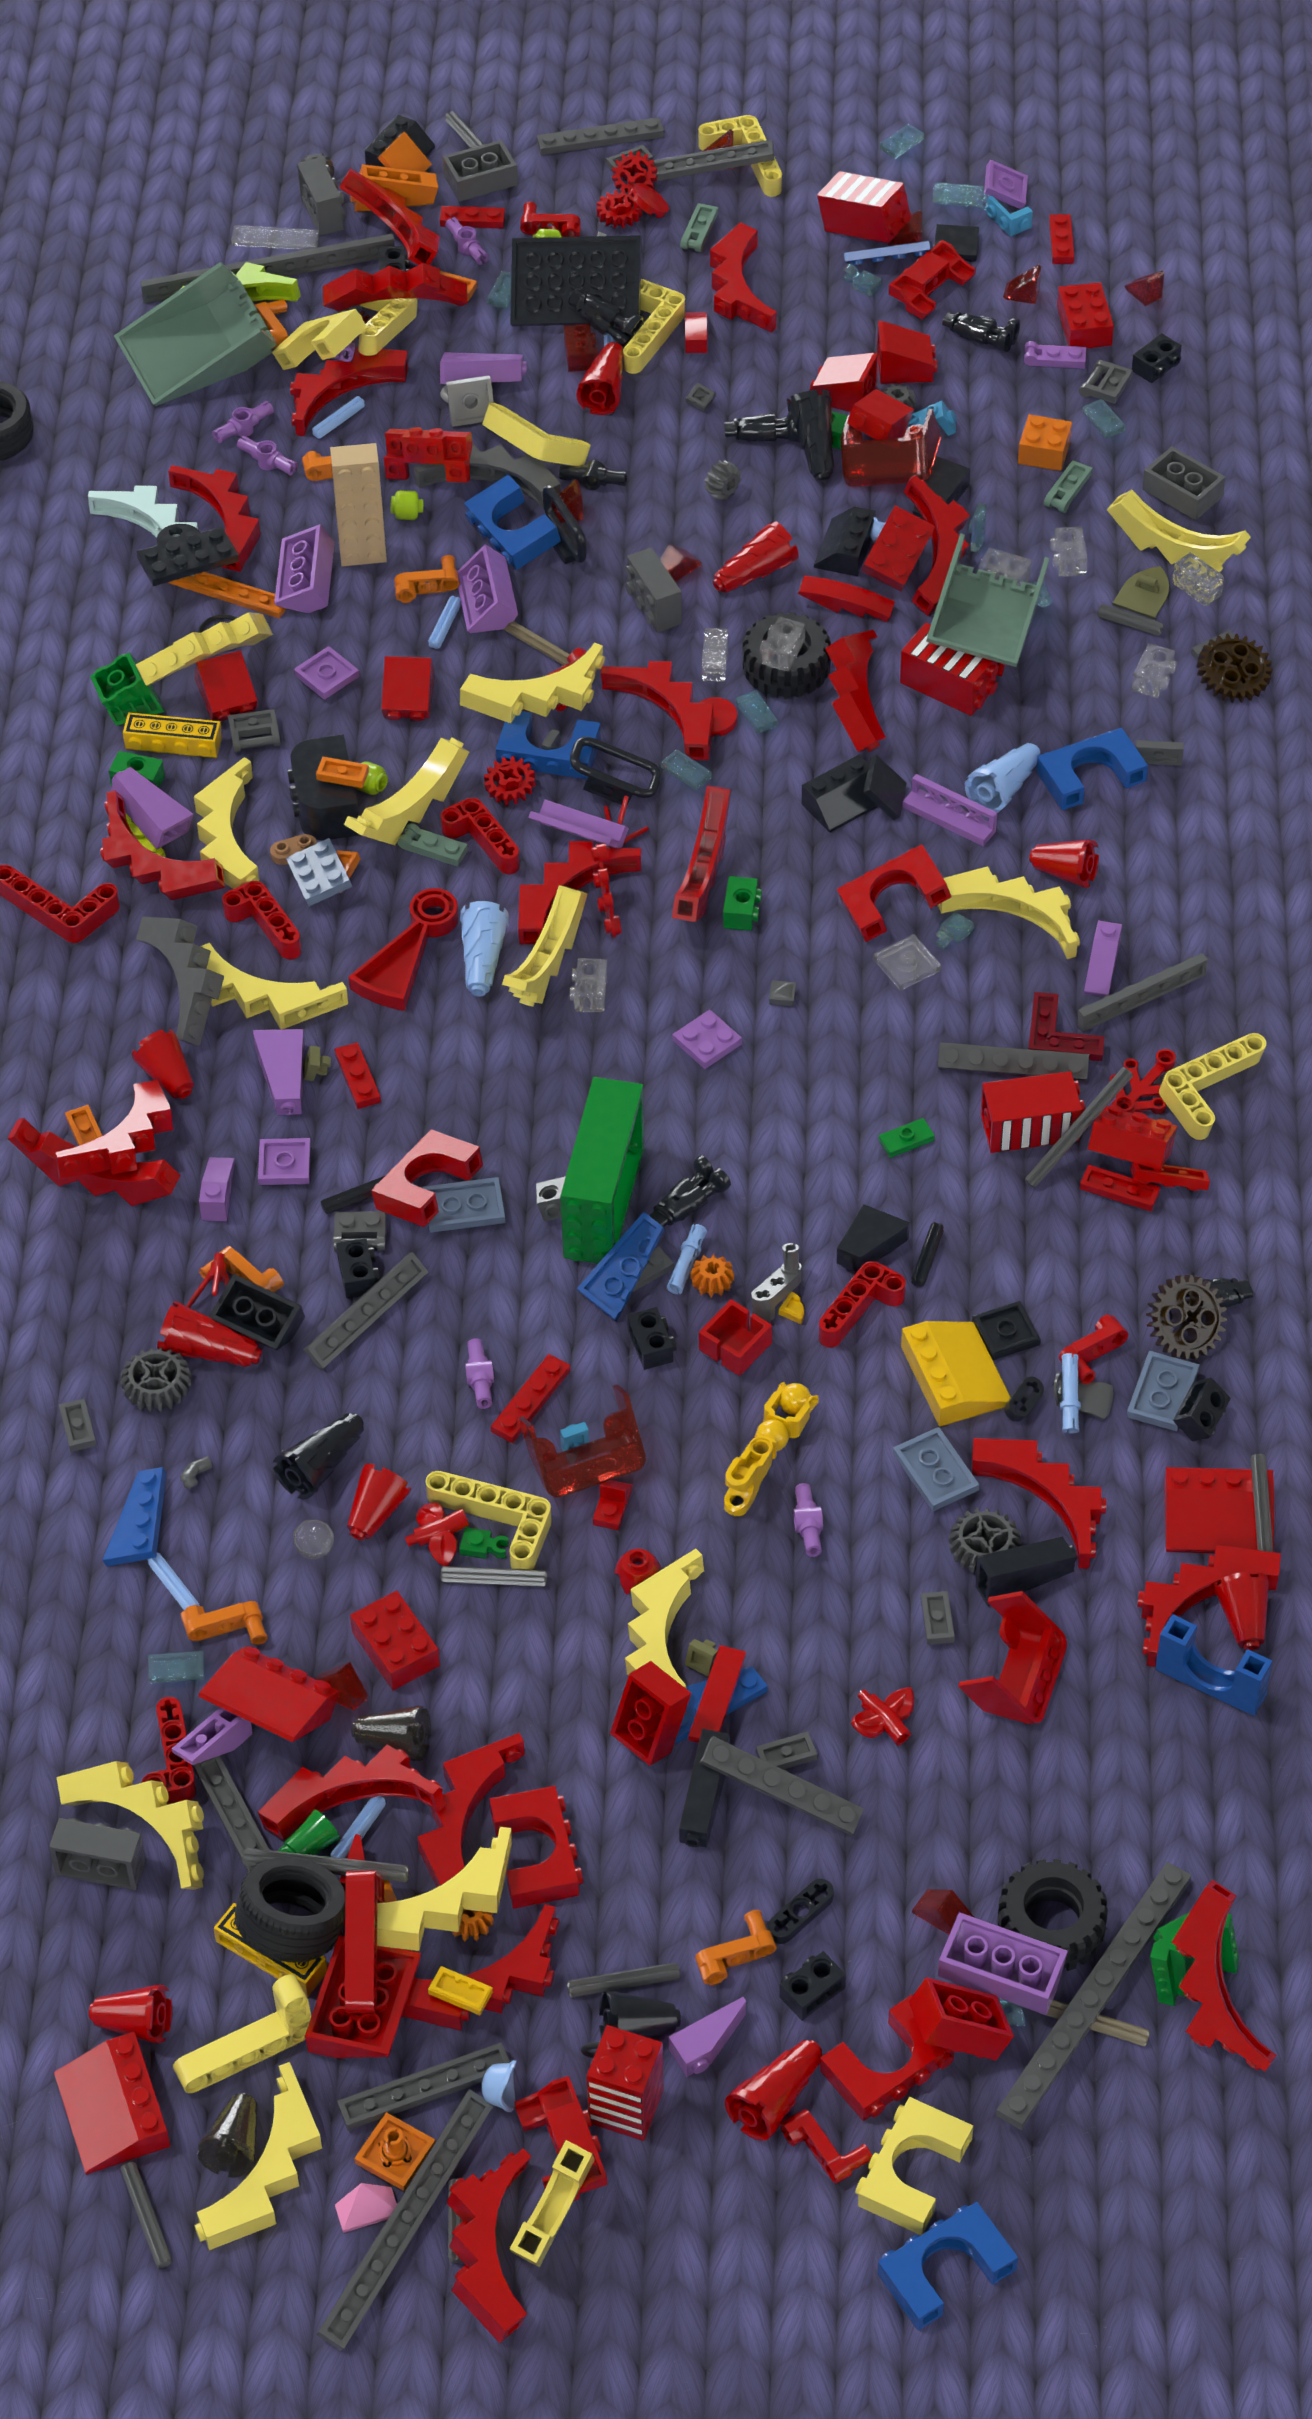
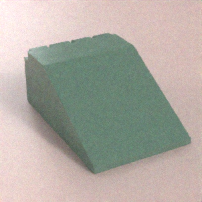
[114,262,277,407]
[926,533,1050,667]

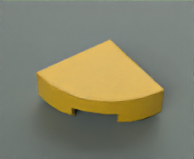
[779,1292,804,1324]

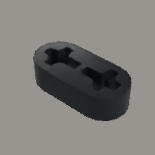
[1004,1377,1044,1422]

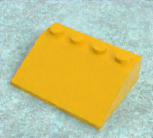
[901,1321,1010,1427]

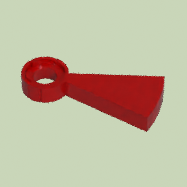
[348,888,459,1011]

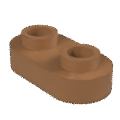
[270,834,317,865]

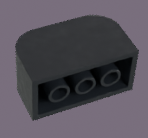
[287,734,360,840]

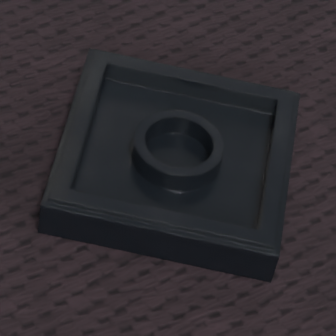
[934,224,979,261]
[863,755,907,820]
[972,1301,1041,1360]

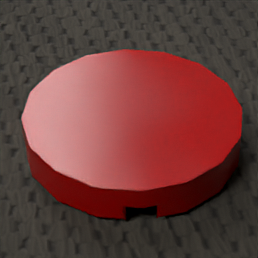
[630,183,669,218]
[698,697,737,737]

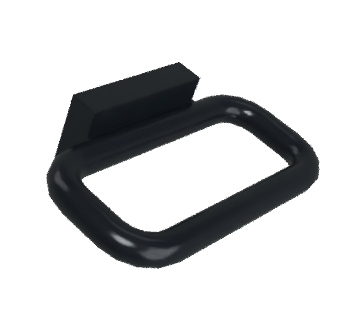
[543,485,587,564]
[570,737,661,805]

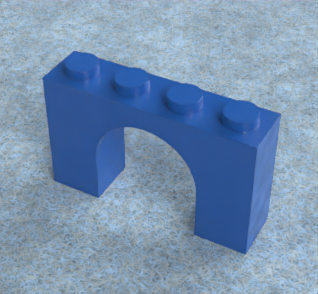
[464,474,561,570]
[496,711,601,779]
[1036,728,1148,810]
[1155,1614,1272,1716]
[877,2202,1018,2331]

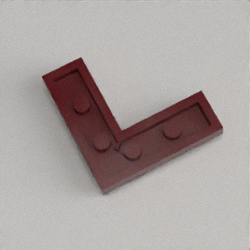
[1028,992,1105,1061]

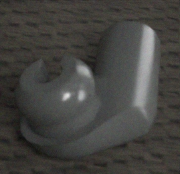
[180,1456,212,1489]

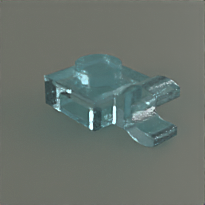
[843,264,882,297]
[935,912,974,949]

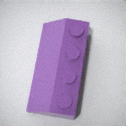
[274,524,335,613]
[458,544,518,633]
[938,1912,1068,2015]

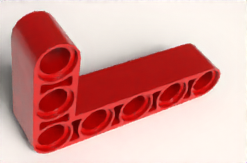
[0,864,120,943]
[345,1870,385,2013]

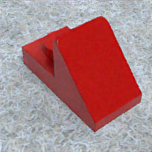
[593,1479,633,1531]

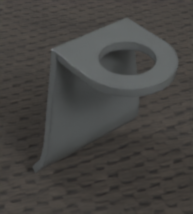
[1054,1372,1113,1420]

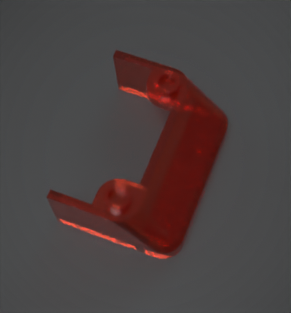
[841,409,941,487]
[518,1384,646,1498]

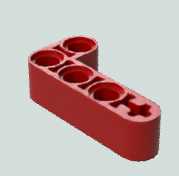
[441,798,520,875]
[222,881,302,960]
[819,1261,906,1348]
[141,1697,196,1805]

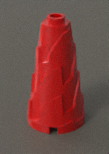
[576,342,624,415]
[712,521,799,593]
[157,1301,262,1368]
[725,2040,822,2141]

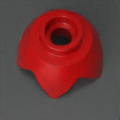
[614,1548,661,1594]

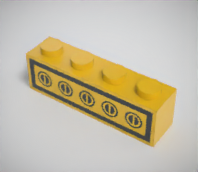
[123,713,222,758]
[214,1903,327,1998]

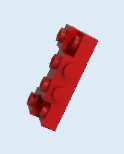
[889,240,976,319]
[383,427,473,483]
[514,2076,607,2201]

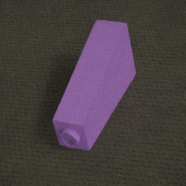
[440,352,527,384]
[111,767,193,849]
[253,1029,305,1115]

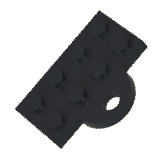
[137,524,239,586]

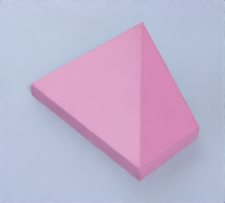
[335,2183,397,2233]

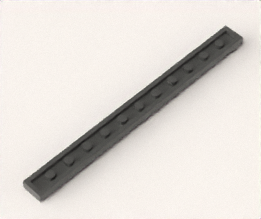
[140,234,395,303]
[996,1862,1192,2130]

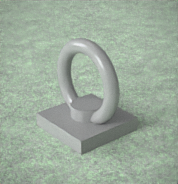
[440,375,494,427]

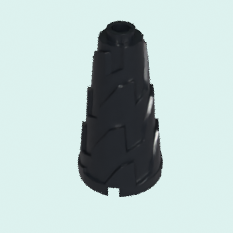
[786,389,834,481]
[273,1413,364,1499]

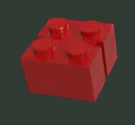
[699,1299,772,1376]

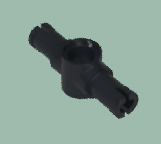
[559,460,627,490]

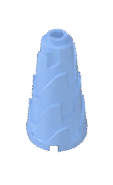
[965,743,1040,813]
[460,901,509,997]

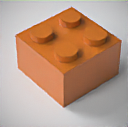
[1018,414,1072,471]

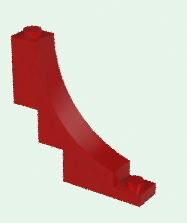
[825,629,886,753]
[7,1118,181,1206]
[417,1733,525,1887]

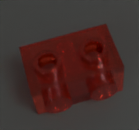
[564,324,598,372]

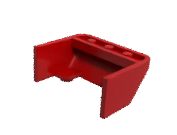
[958,1591,1067,1724]

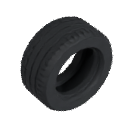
[0,381,34,461]
[235,1857,345,1963]

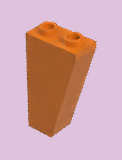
[350,164,438,212]

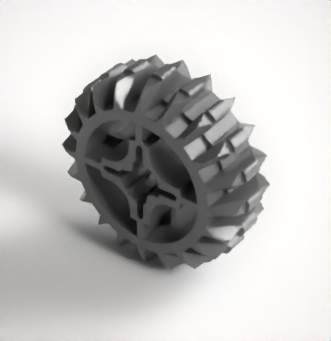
[120,1347,192,1413]
[949,1507,1022,1574]

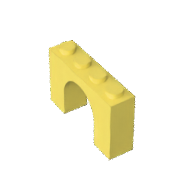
[272,309,367,370]
[855,2097,973,2235]
[510,2140,595,2267]

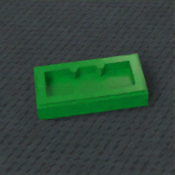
[878,1118,935,1158]

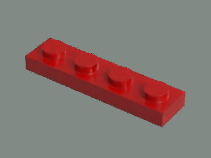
[491,1354,571,1444]

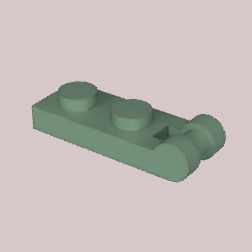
[680,203,718,252]
[1044,460,1092,513]
[397,823,468,867]

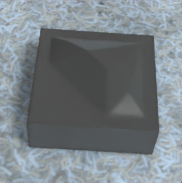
[685,382,716,412]
[542,729,560,750]
[769,980,796,1007]

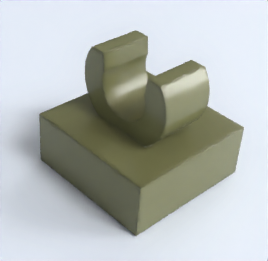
[304,1045,331,1081]
[685,1639,718,1676]

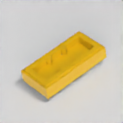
[428,1966,493,2016]

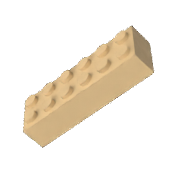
[330,443,387,566]

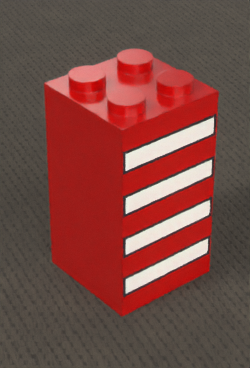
[817,171,911,243]
[900,623,999,716]
[980,1071,1085,1153]
[587,2025,664,2141]

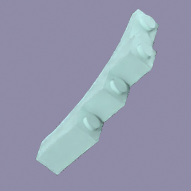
[88,486,198,576]

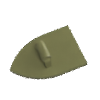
[1112,566,1169,620]

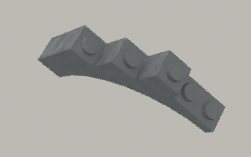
[414,442,561,508]
[136,917,224,1046]

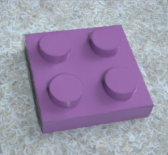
[984,160,1028,209]
[294,646,360,700]
[672,1009,742,1069]
[258,1138,311,1185]

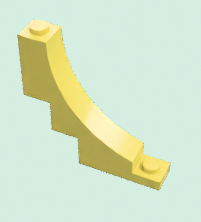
[344,737,469,845]
[194,757,259,889]
[200,943,348,1030]
[625,1549,704,1688]
[377,1827,512,1951]
[194,2062,322,2250]

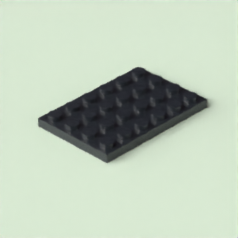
[510,235,642,326]

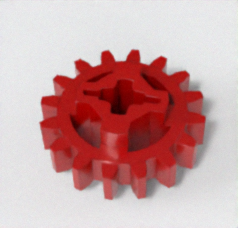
[612,151,658,194]
[597,190,642,228]
[484,756,536,805]

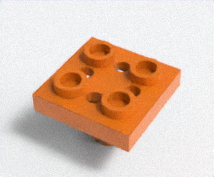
[354,2112,436,2191]

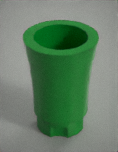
[277,1809,340,1855]

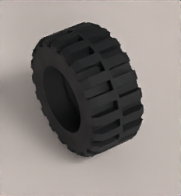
[743,612,831,699]
[997,1859,1108,1971]

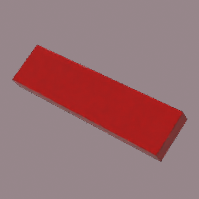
[689,1645,746,1743]

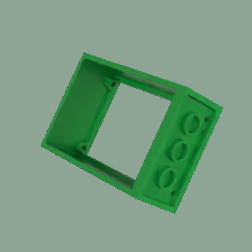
[560,1077,645,1264]

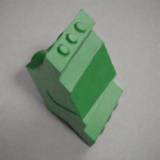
[90,652,165,726]
[1150,1912,1239,2006]

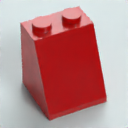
[877,321,937,384]
[810,353,878,412]
[847,389,914,448]
[194,650,257,721]
[381,656,435,721]

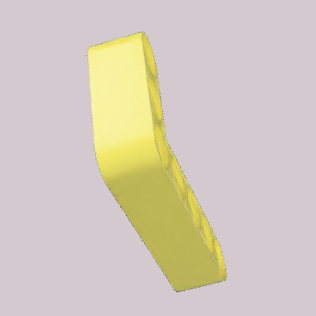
[698,115,782,197]
[623,279,685,374]
[358,298,418,356]
[482,403,591,467]
[1159,1033,1266,1140]
[426,1471,552,1570]
[173,1974,311,2093]

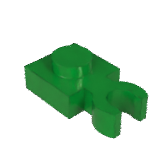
[459,1527,509,1559]

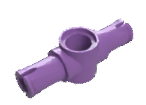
[445,217,489,265]
[330,342,355,362]
[212,401,274,443]
[237,436,298,476]
[465,1338,494,1409]
[793,1483,823,1557]

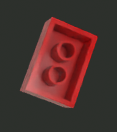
[1057,282,1114,348]
[861,505,935,592]
[1088,1105,1178,1170]
[350,1590,440,1691]
[610,1661,691,1766]
[909,1977,1014,2061]

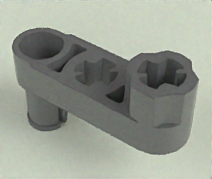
[751,1243,802,1321]

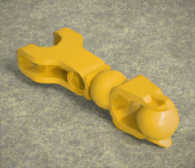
[724,1382,819,1516]

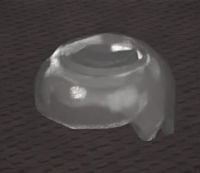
[293,1520,334,1560]

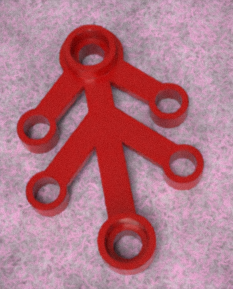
[591,843,621,938]
[1109,1049,1176,1114]

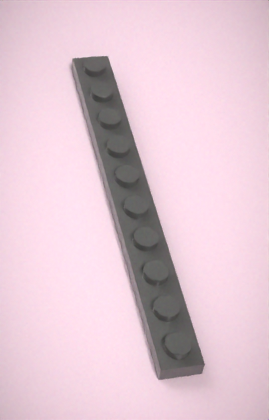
[316,2089,493,2351]

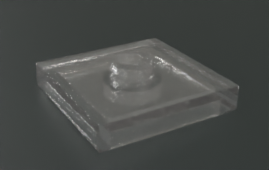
[873,934,941,991]

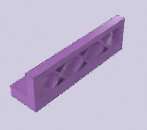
[903,774,997,847]
[528,799,629,848]

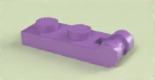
[1024,341,1086,369]

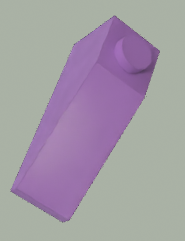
[1084,920,1122,997]
[199,1157,235,1221]
[172,1708,252,1765]
[669,1997,746,2077]

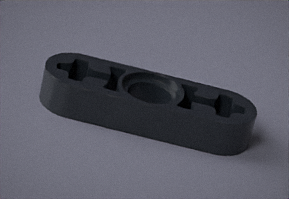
[768,1879,834,1944]

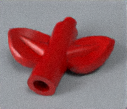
[404,1503,469,1566]
[851,1687,914,1745]

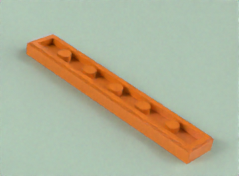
[167,572,287,619]

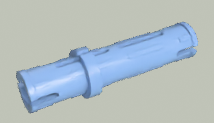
[667,1224,707,1294]
[1060,1353,1081,1434]

